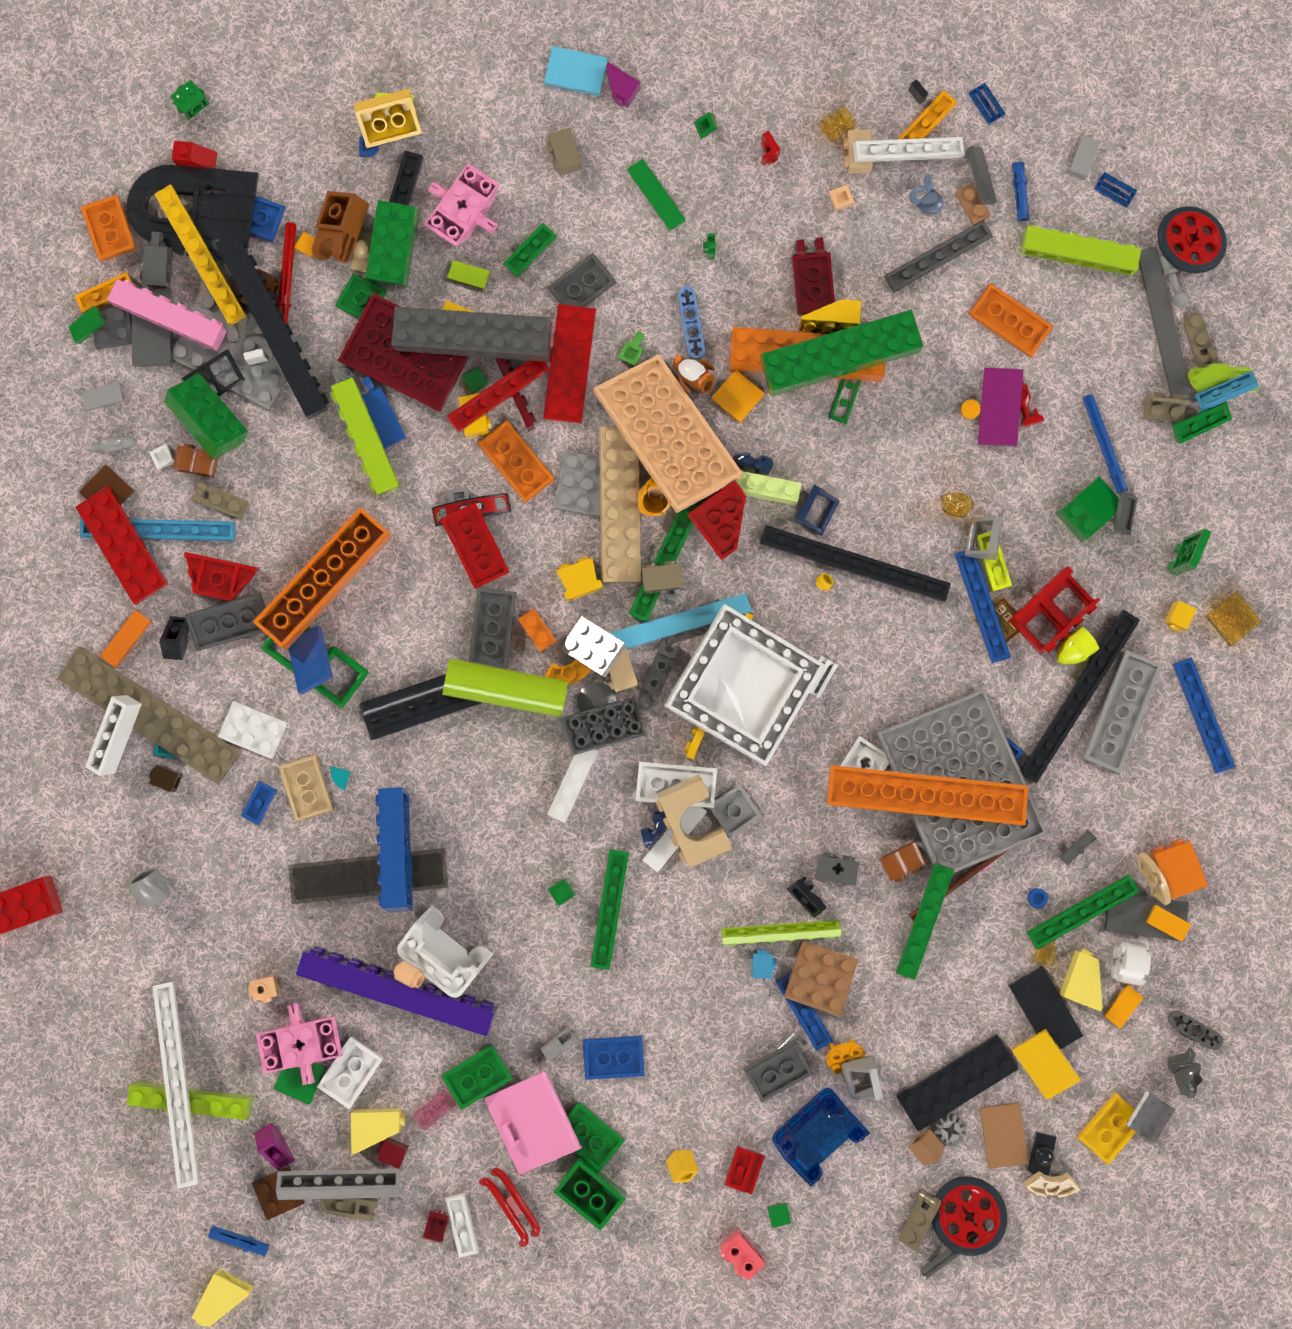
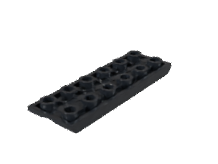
[359,674,482,741]

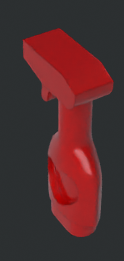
[1020,380,1044,427]

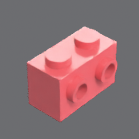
[720,1229,766,1280]

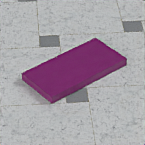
[978,368,1024,447]

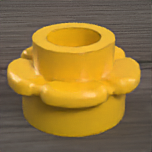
[816,573,834,591]

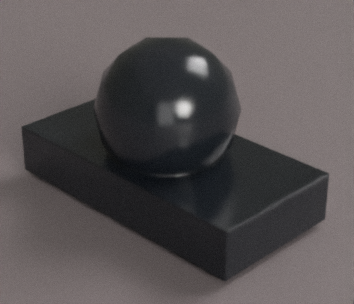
[1028,1131,1057,1176]

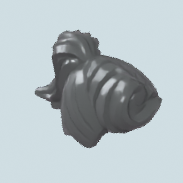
[1168,1047,1203,1099]

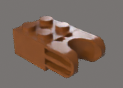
[312,191,369,263]

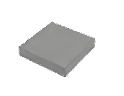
[710,784,762,838]

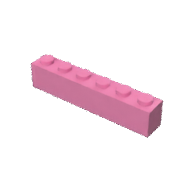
[107,279,227,351]

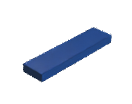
[775,973,833,1051]

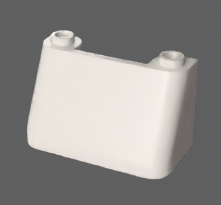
[397,906,493,998]

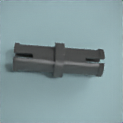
[1059,830,1097,866]

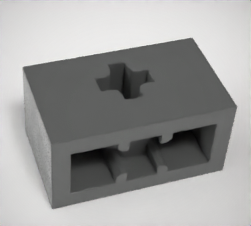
[815,852,859,886]

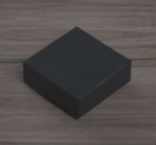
[908,80,928,105]

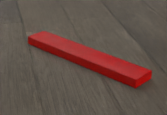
[446,360,549,433]

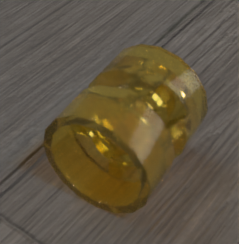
[819,106,856,143]

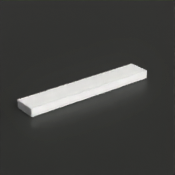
[853,137,965,163]

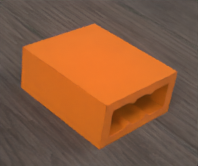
[1149,838,1208,900]

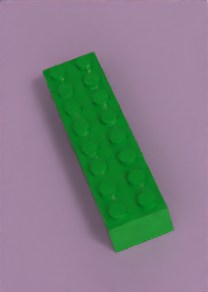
[760,309,924,397]

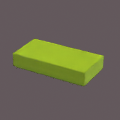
[447,260,490,290]

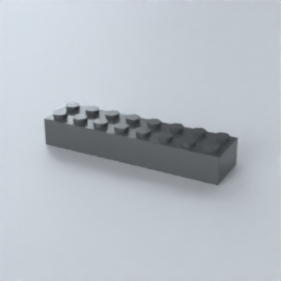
[391,306,552,362]

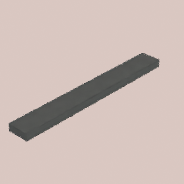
[1139,247,1192,397]

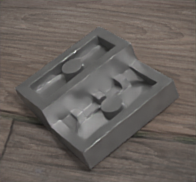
[1126,1091,1175,1143]

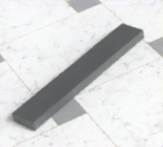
[884,220,993,293]

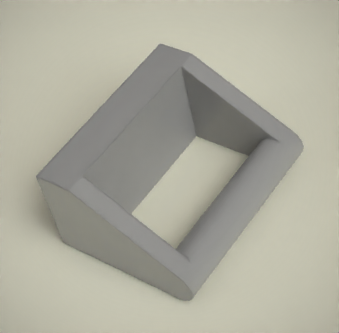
[965,517,1003,560]
[842,1055,883,1101]

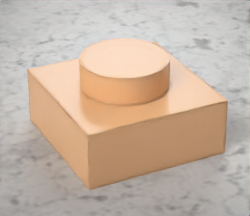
[829,185,854,211]

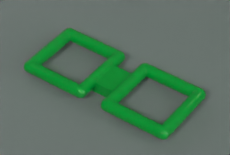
[261,627,369,708]

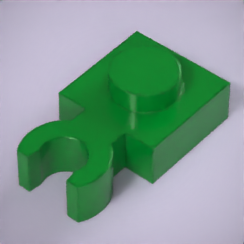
[703,233,716,259]

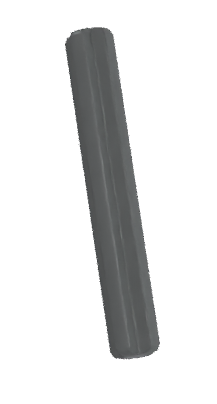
[920,1224,988,1279]

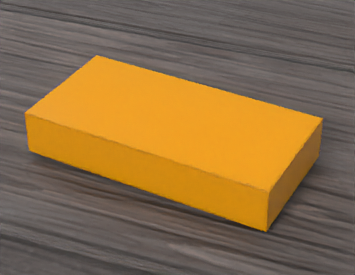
[1146,905,1192,942]
[1103,984,1144,1029]

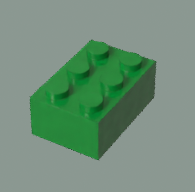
[554,1155,626,1231]

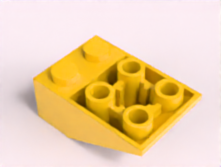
[798,299,861,334]

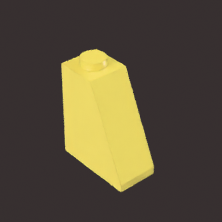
[1059,949,1103,1011]
[351,1108,406,1154]
[192,1269,254,1327]

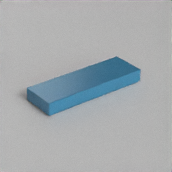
[1195,371,1259,411]

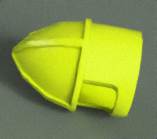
[1056,626,1099,664]

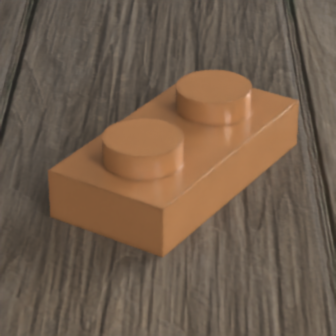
[955,183,991,226]

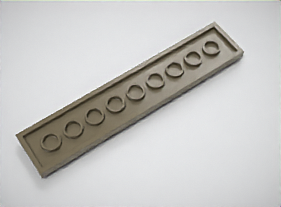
[57,646,241,785]

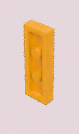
[74,272,133,314]

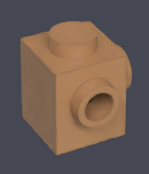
[908,1129,945,1166]

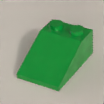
[1056,476,1119,543]

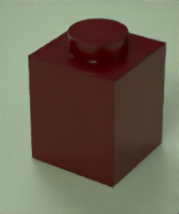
[376,1137,409,1169]

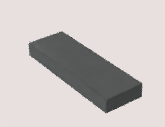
[967,146,997,204]

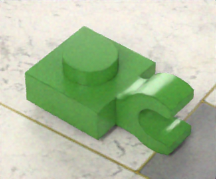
[618,331,645,367]

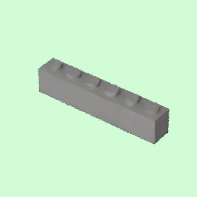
[276,1169,401,1200]

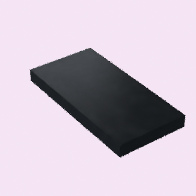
[1008,966,1083,1049]

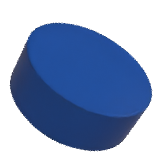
[1027,888,1048,908]

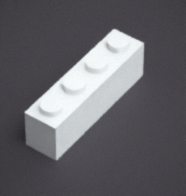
[85,695,142,776]
[547,750,599,823]

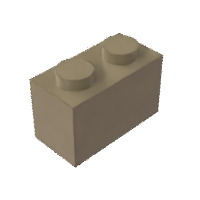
[546,128,582,176]
[642,561,684,594]

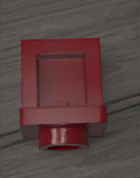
[423,1209,449,1244]

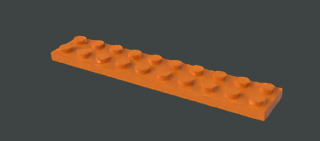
[826,765,1028,826]

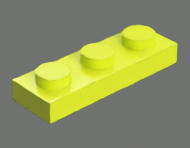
[976,531,1012,592]

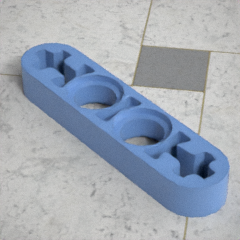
[678,286,705,360]

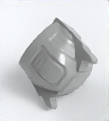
[127,868,174,907]

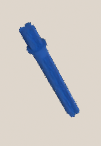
[1083,394,1128,494]

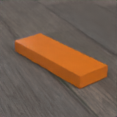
[100,610,152,668]

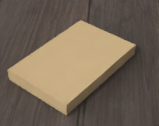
[278,754,334,822]

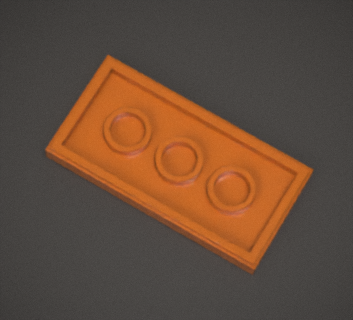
[968,283,1054,358]
[477,420,555,503]

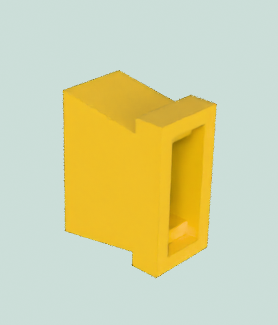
[556,556,603,602]

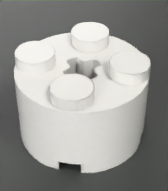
[1111,942,1151,986]

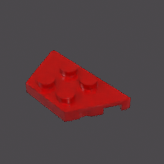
[184,552,259,601]

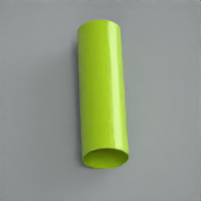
[442,658,568,718]

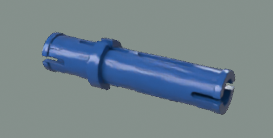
[1012,161,1030,222]
[208,1225,270,1257]

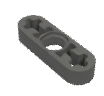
[1168,1011,1223,1050]

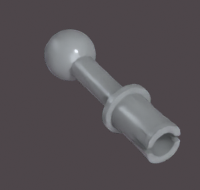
[1159,255,1189,307]

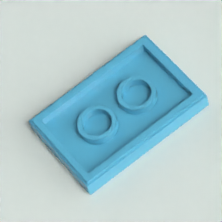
[544,46,608,96]

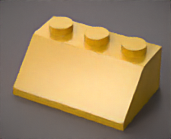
[354,89,422,148]

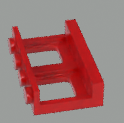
[1008,566,1100,654]

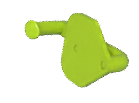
[1188,364,1259,393]

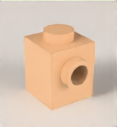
[248,974,281,1003]

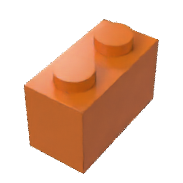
[518,608,557,653]

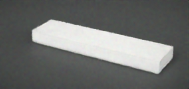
[643,806,707,873]

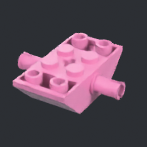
[424,163,500,247]
[256,1003,343,1085]

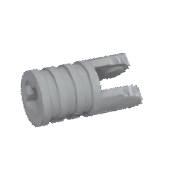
[541,1026,579,1062]

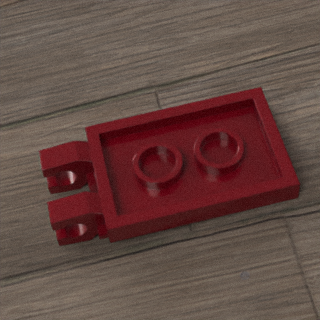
[791,237,835,315]

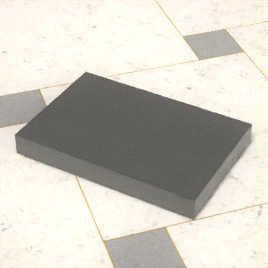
[548,253,616,307]
[743,1040,813,1103]

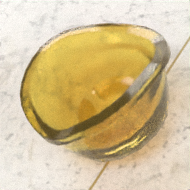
[940,492,974,519]

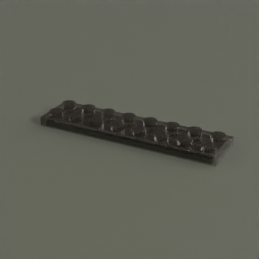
[288,848,449,904]

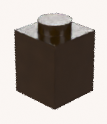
[149,765,183,792]

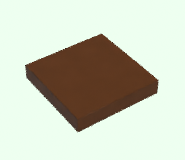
[79,464,135,505]

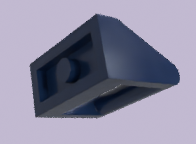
[795,485,840,535]

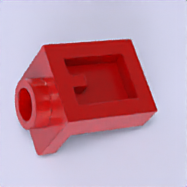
[761,131,780,165]

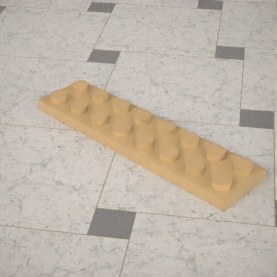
[599,426,641,582]

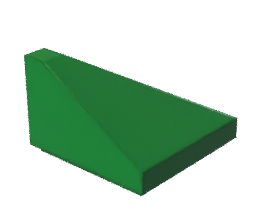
[694,112,717,139]

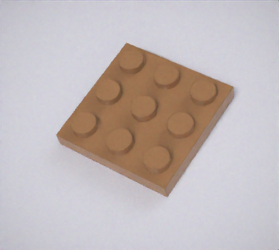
[784,940,859,1017]

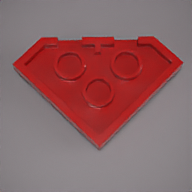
[687,480,746,560]

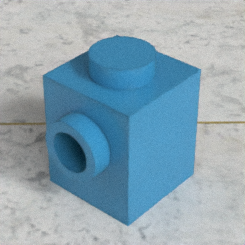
[751,949,777,979]

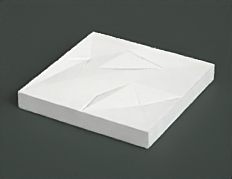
[664,604,825,766]

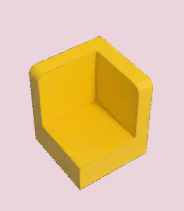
[666,1150,699,1183]

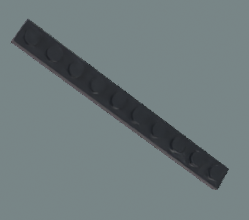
[760,525,951,602]
[1020,609,1140,784]

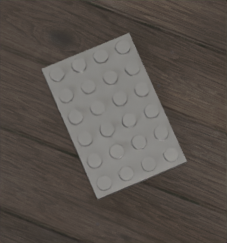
[172,291,307,411]

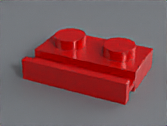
[724,1145,765,1195]

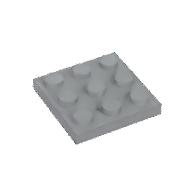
[554,451,600,517]

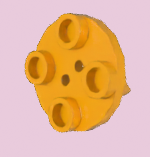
[826,1039,865,1074]

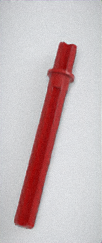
[276,222,297,324]

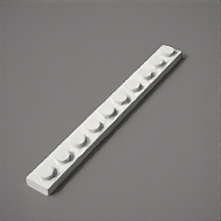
[153,982,200,1189]

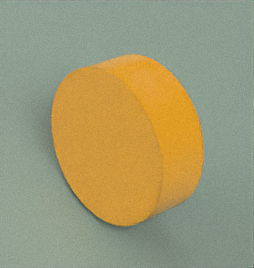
[960,399,981,420]

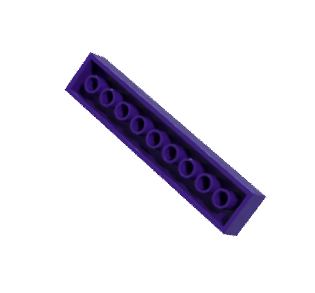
[296,946,498,1036]

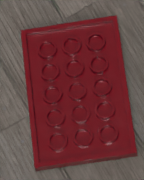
[337,293,470,413]

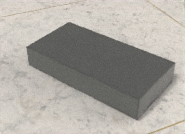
[1113,493,1138,535]

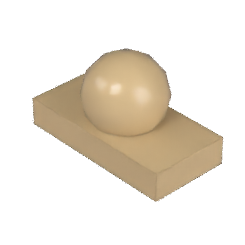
[351,232,372,272]

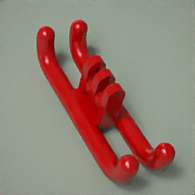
[479,1168,540,1247]

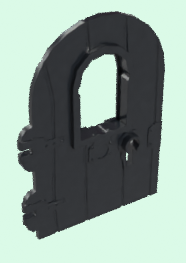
[127,165,259,259]

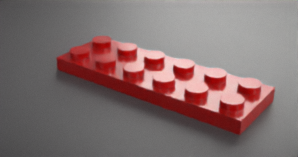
[543,304,597,424]
[75,486,168,605]

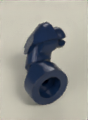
[733,452,773,476]
[641,810,667,848]

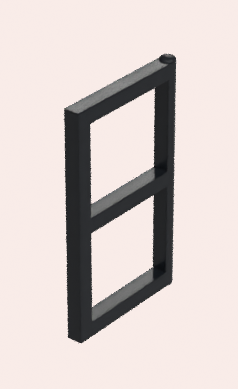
[182,349,245,396]

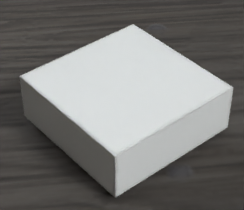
[243,349,268,365]
[149,444,175,470]

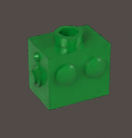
[170,80,210,120]

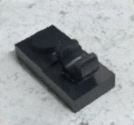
[787,877,827,918]

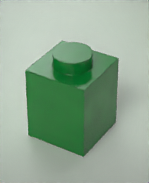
[548,878,576,906]

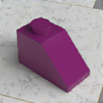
[606,62,640,107]
[254,1123,295,1170]

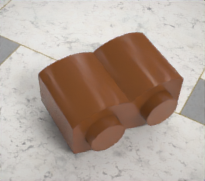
[173,444,219,478]
[879,841,926,882]

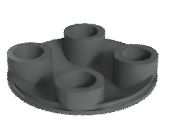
[577,682,616,712]

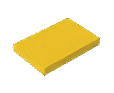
[1012,1029,1081,1100]
[1077,1092,1136,1165]

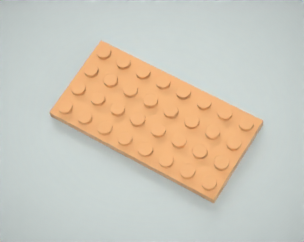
[593,355,743,513]

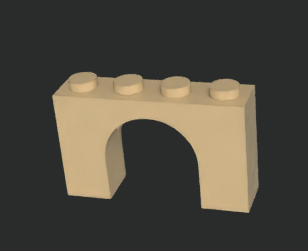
[655,774,732,868]

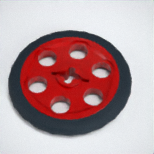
[1158,206,1227,274]
[932,1176,1007,1256]

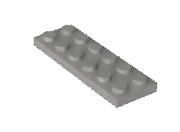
[1082,650,1163,774]

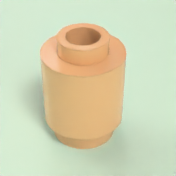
[394,961,425,988]

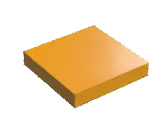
[711,370,765,423]

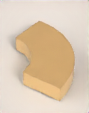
[1138,852,1171,905]
[1023,1171,1081,1197]

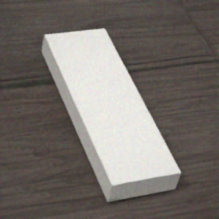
[445,1193,479,1258]

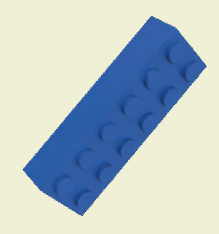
[375,787,413,913]

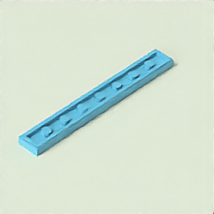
[609,593,752,649]

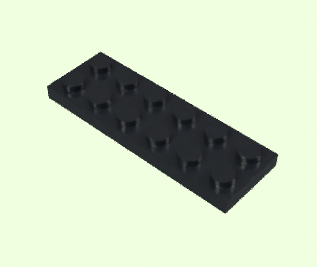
[896,1034,1019,1132]

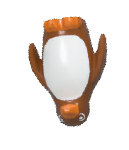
[672,355,715,394]

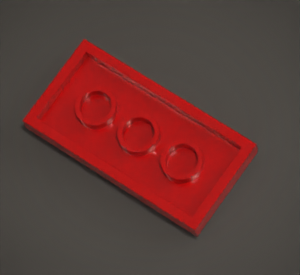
[440,502,510,589]

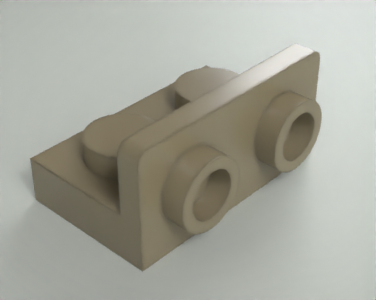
[1143,392,1190,422]

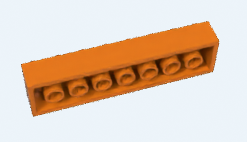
[729,327,885,382]
[253,507,392,651]

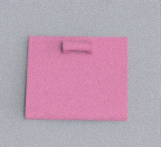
[484,1070,582,1175]

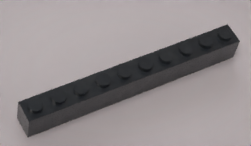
[215,233,329,420]

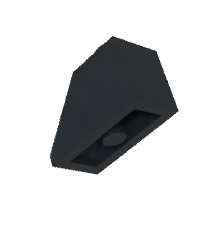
[159,616,189,660]

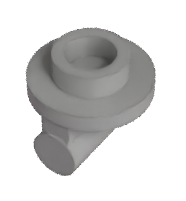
[332,365,353,383]

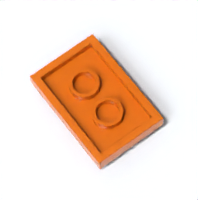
[81,194,137,262]

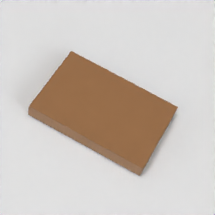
[979,1102,1029,1169]

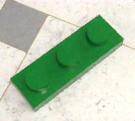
[503,223,557,278]
[1172,401,1232,444]

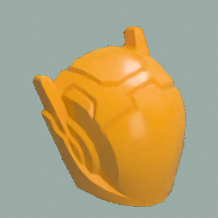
[637,477,671,516]

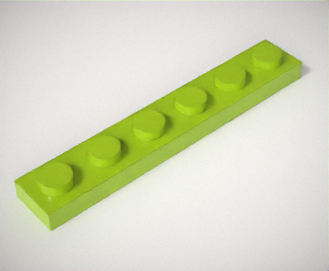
[721,920,841,946]

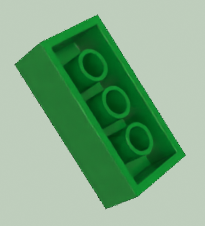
[365,200,420,287]
[164,374,248,460]

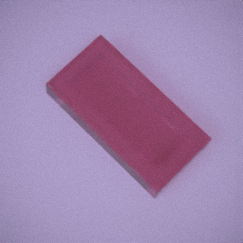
[413,1089,456,1131]

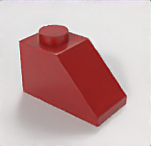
[171,140,218,168]

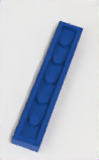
[955,550,1011,664]
[1172,657,1235,774]

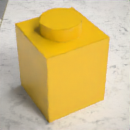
[1164,600,1197,633]

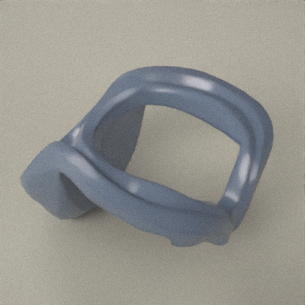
[909,174,943,215]

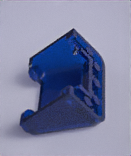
[772,1087,870,1187]

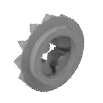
[934,1114,966,1147]

